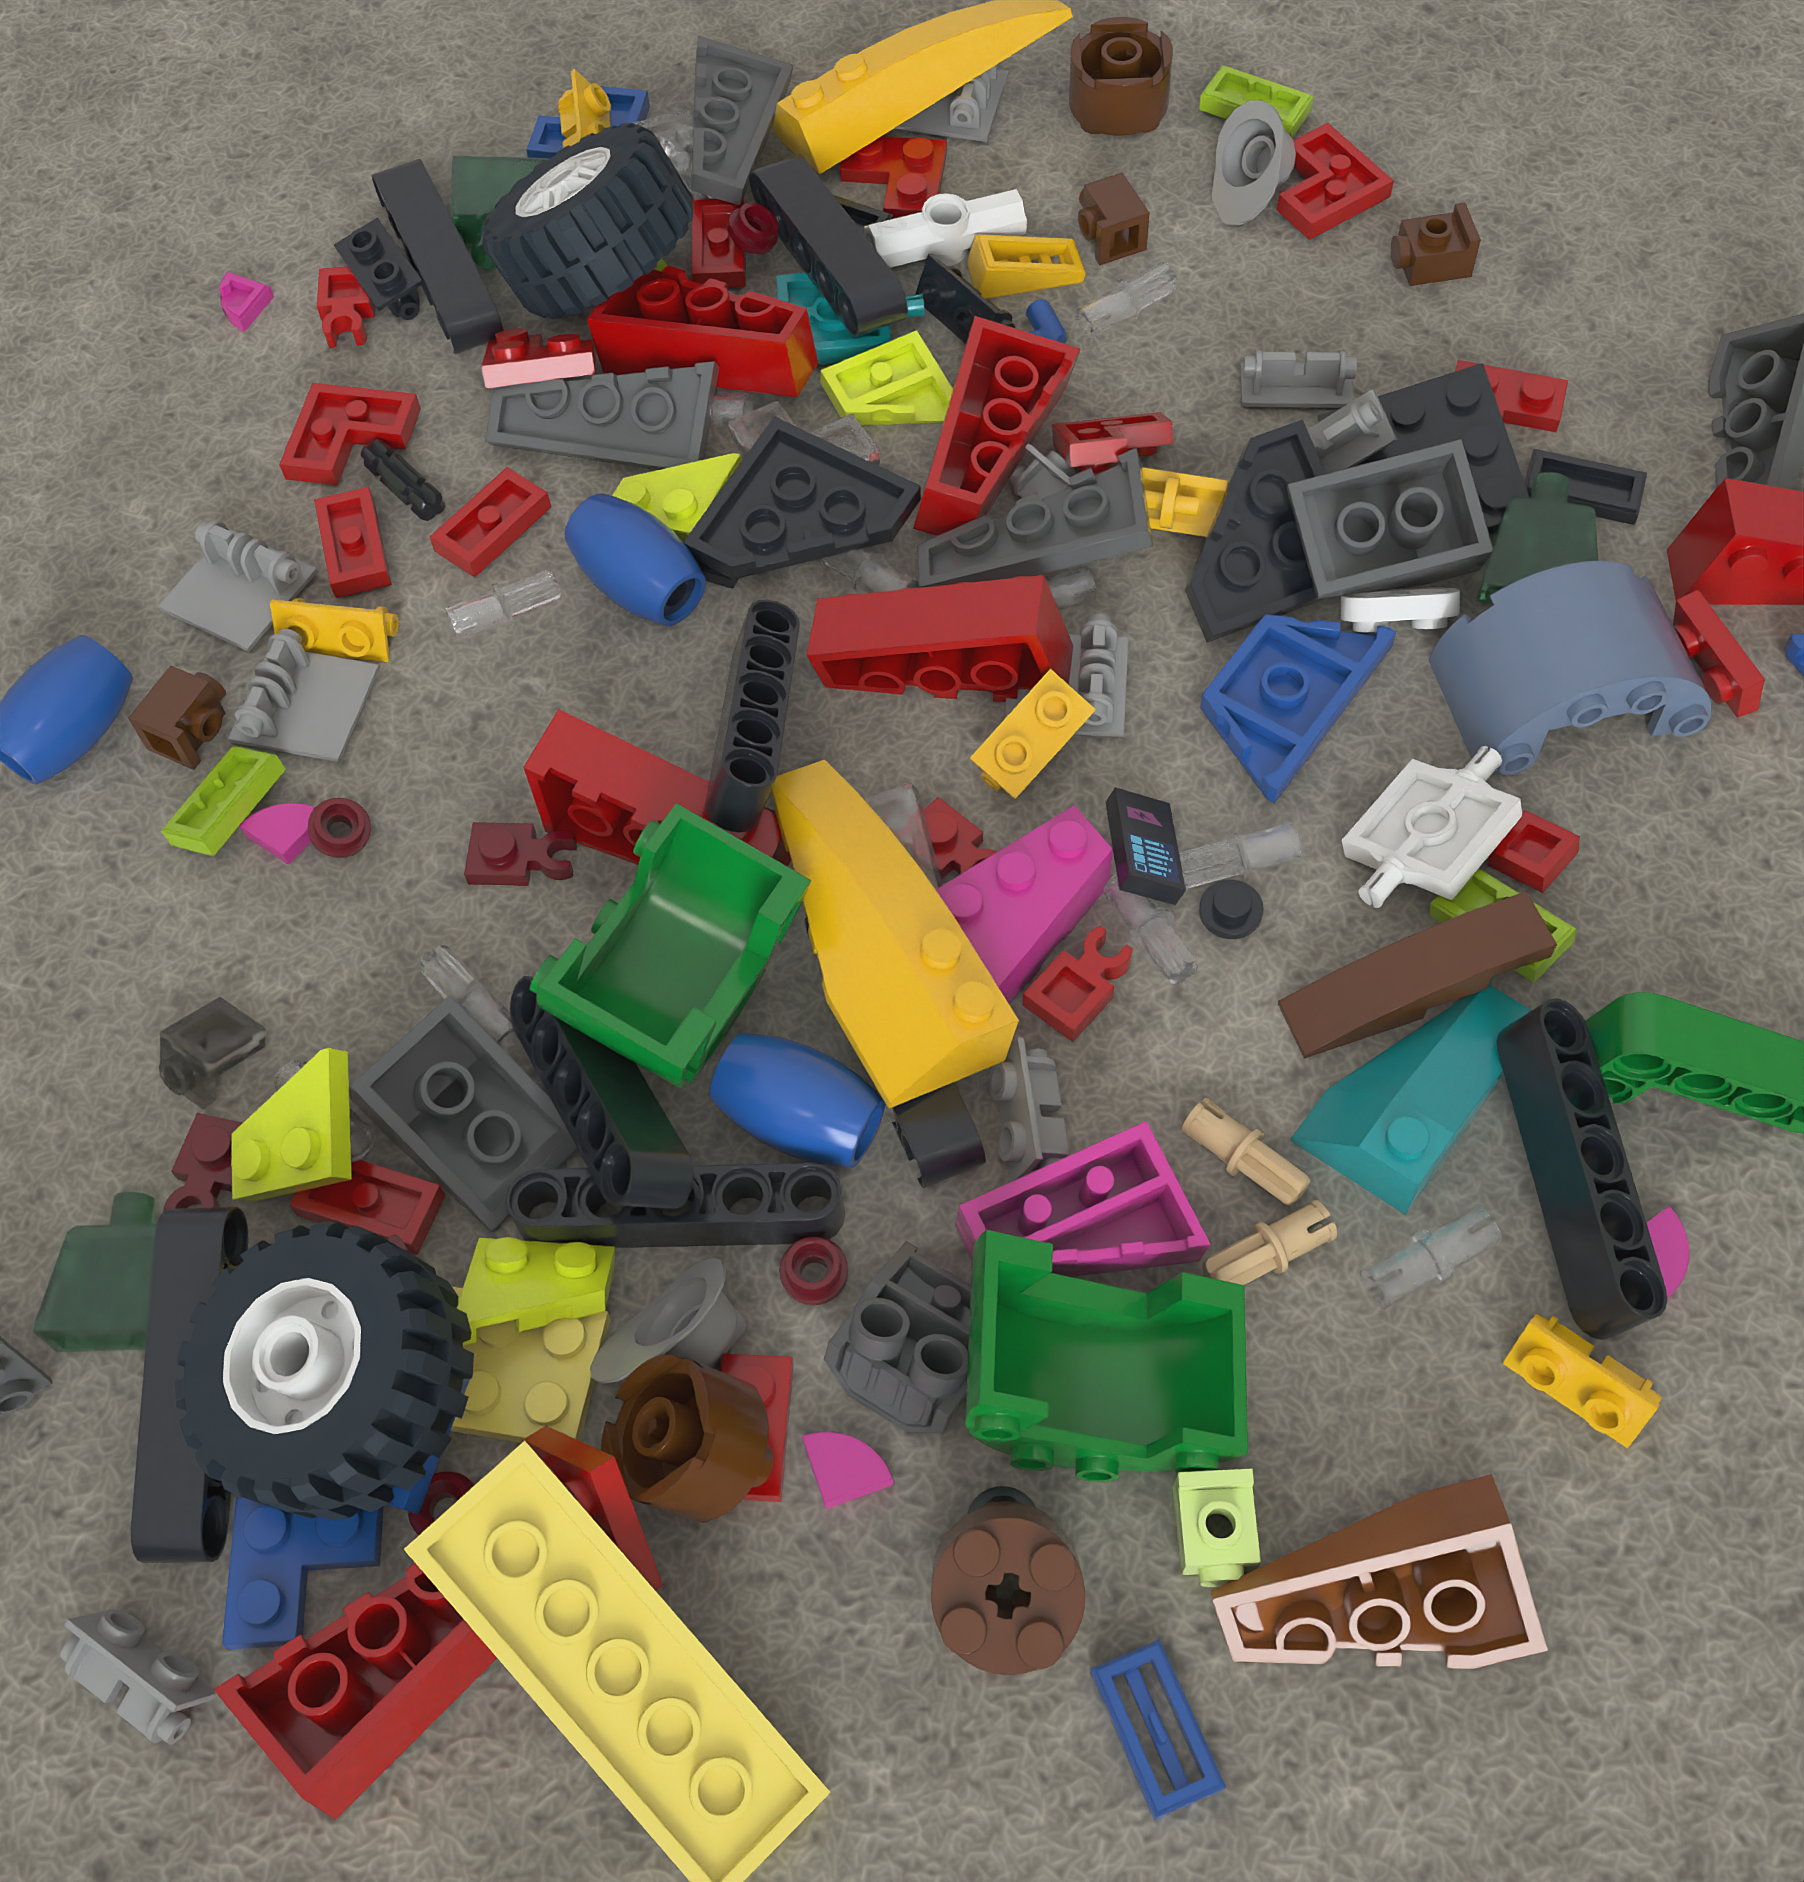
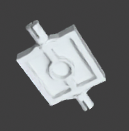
[1342,746,1522,908]

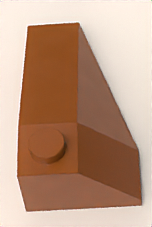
[1211,1474,1548,1669]

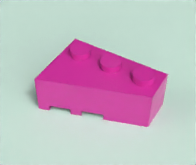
[936,805,1113,1004]
[955,1121,1211,1277]

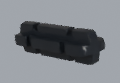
[360,439,445,521]

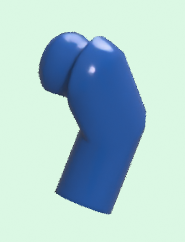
[1026,299,1067,344]

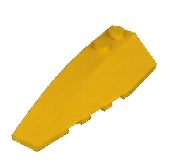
[773,0,1073,174]
[770,760,1019,1109]

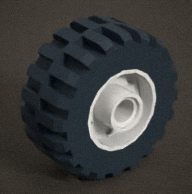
[482,123,694,319]
[175,1222,474,1520]

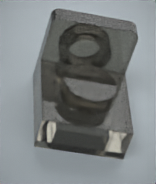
[159,997,266,1109]

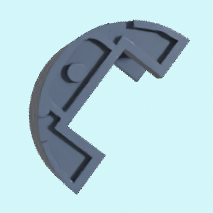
[1428,561,1712,775]

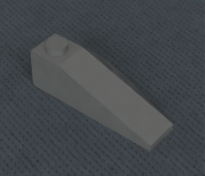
[1709,313,1804,489]

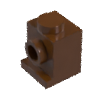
[1078,173,1150,266]
[1391,203,1481,286]
[128,665,226,770]

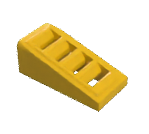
[967,235,1086,299]

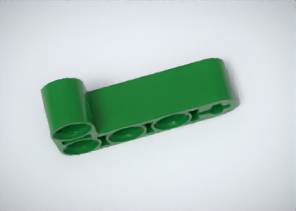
[1585,992,1804,1134]

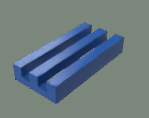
[1090,1639,1226,1821]

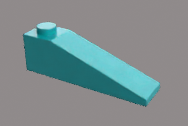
[1290,985,1531,1215]

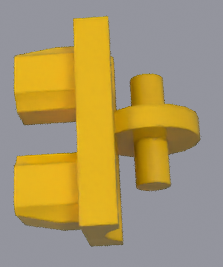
[1142,467,1228,537]

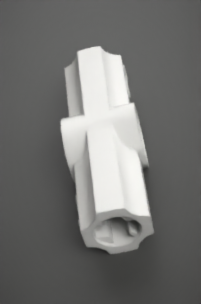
[864,189,1027,268]

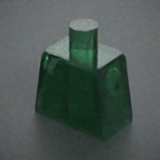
[451,156,549,269]
[1475,473,1598,604]
[33,1192,157,1352]

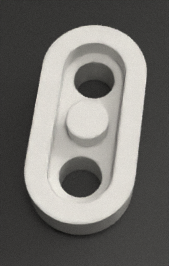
[1341,587,1460,632]

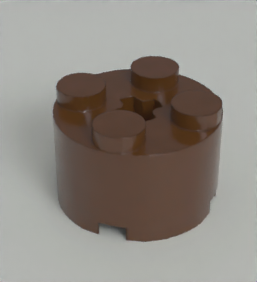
[1069,17,1173,136]
[601,1355,774,1523]
[931,1501,1085,1675]

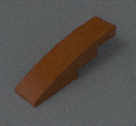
[1278,891,1557,1058]

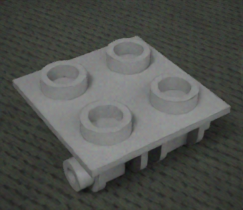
[894,65,1009,142]
[157,520,318,652]
[1005,614,1129,737]
[228,629,380,762]

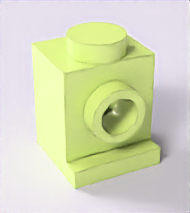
[1172,1469,1261,1587]

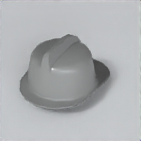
[1212,100,1296,226]
[590,1258,746,1384]

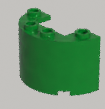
[530,803,811,1089]
[965,1230,1248,1482]

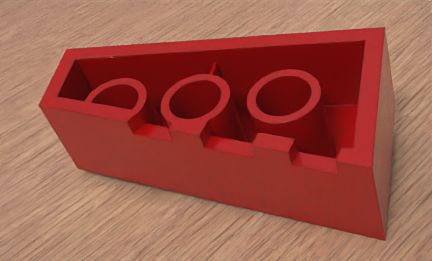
[587,265,818,397]
[913,316,1081,536]
[1667,478,1804,605]
[806,575,1074,702]
[523,709,791,867]
[213,1563,497,1820]

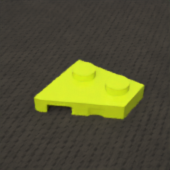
[820,330,953,425]
[612,453,742,542]
[231,1048,352,1202]
[457,1237,615,1345]

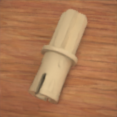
[1182,1098,1310,1206]
[1202,1200,1337,1285]

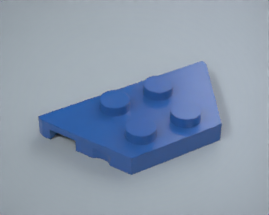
[1200,614,1396,803]

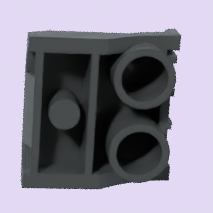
[824,1241,971,1434]

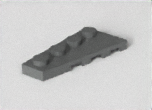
[690,36,793,205]
[485,361,719,470]
[917,448,1153,588]

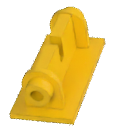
[558,69,611,148]
[270,598,399,662]
[969,669,1096,800]
[1503,1313,1662,1449]

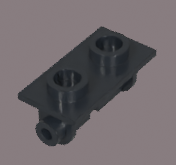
[334,218,424,320]
[915,254,1015,344]

